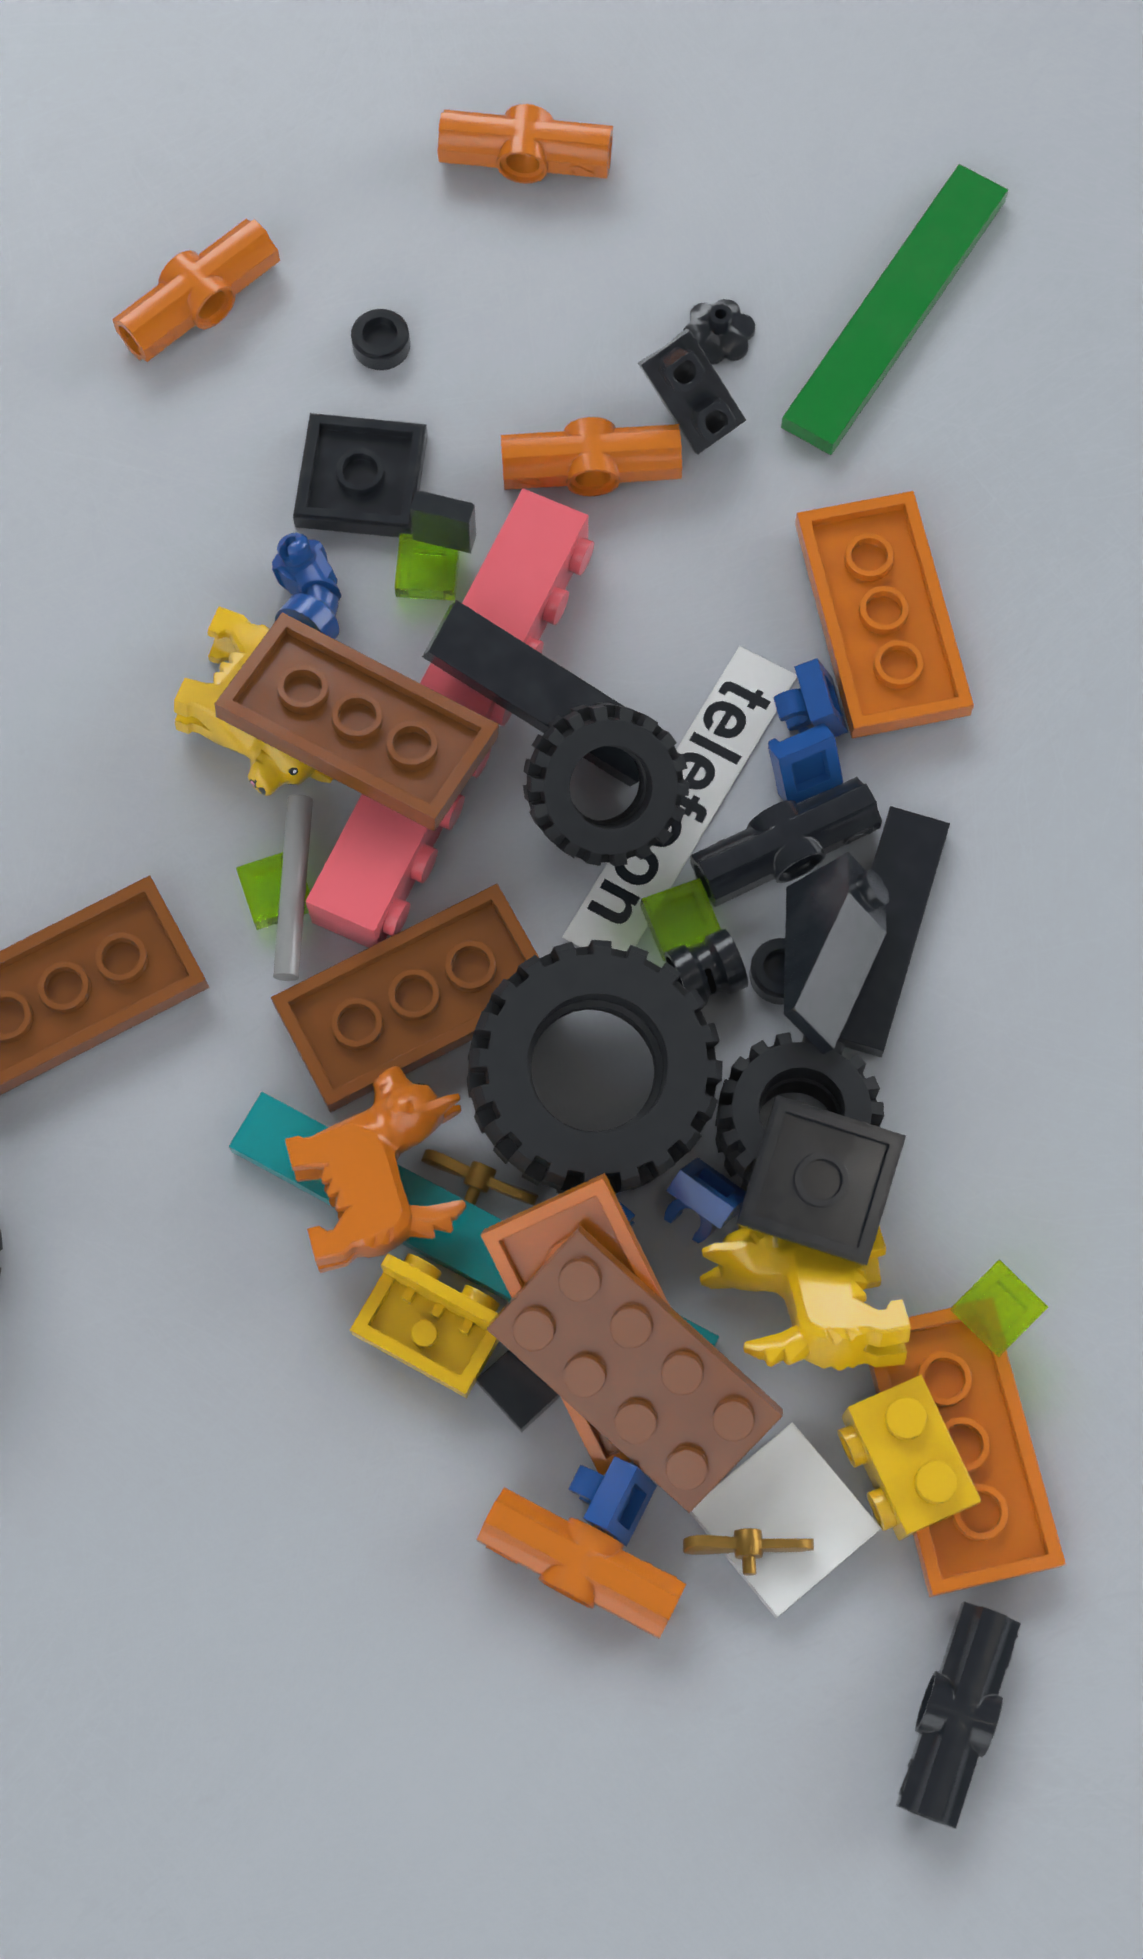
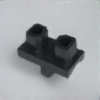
[638,329,746,454]

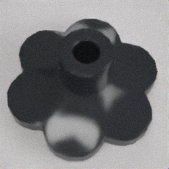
[683,299,755,365]

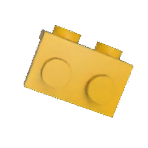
[350,1253,500,1398]
[837,1375,981,1541]

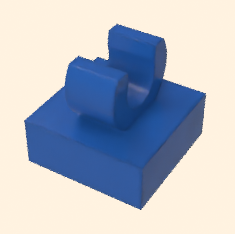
[773,658,849,737]
[768,723,844,803]
[664,1157,746,1244]
[568,1456,657,1547]

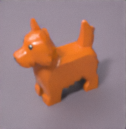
[285,1066,467,1273]

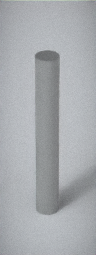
[273,794,313,981]

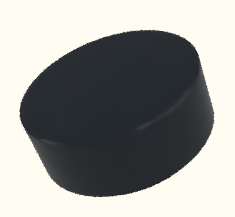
[351,309,410,370]
[749,938,785,1005]

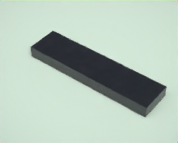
[422,600,639,787]
[838,806,950,1058]

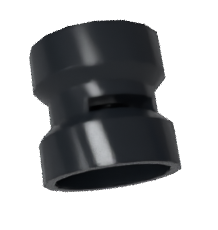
[664,929,748,1004]

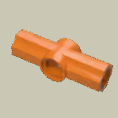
[437,104,613,184]
[112,219,280,362]
[501,417,682,497]
[476,1487,686,1639]

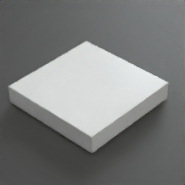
[690,1422,881,1618]

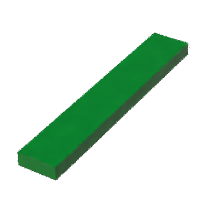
[781,164,1008,455]

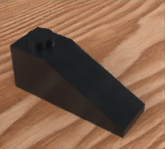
[783,852,889,1054]

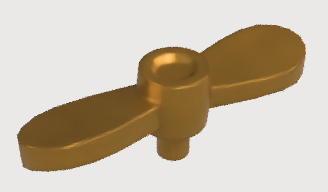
[421,1149,538,1206]
[683,1528,814,1576]

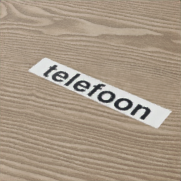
[562,646,797,951]

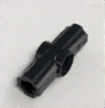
[690,777,882,907]
[896,1602,1021,1829]

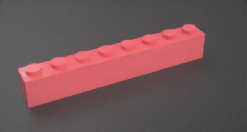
[305,488,594,948]

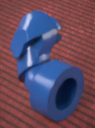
[272,533,342,639]

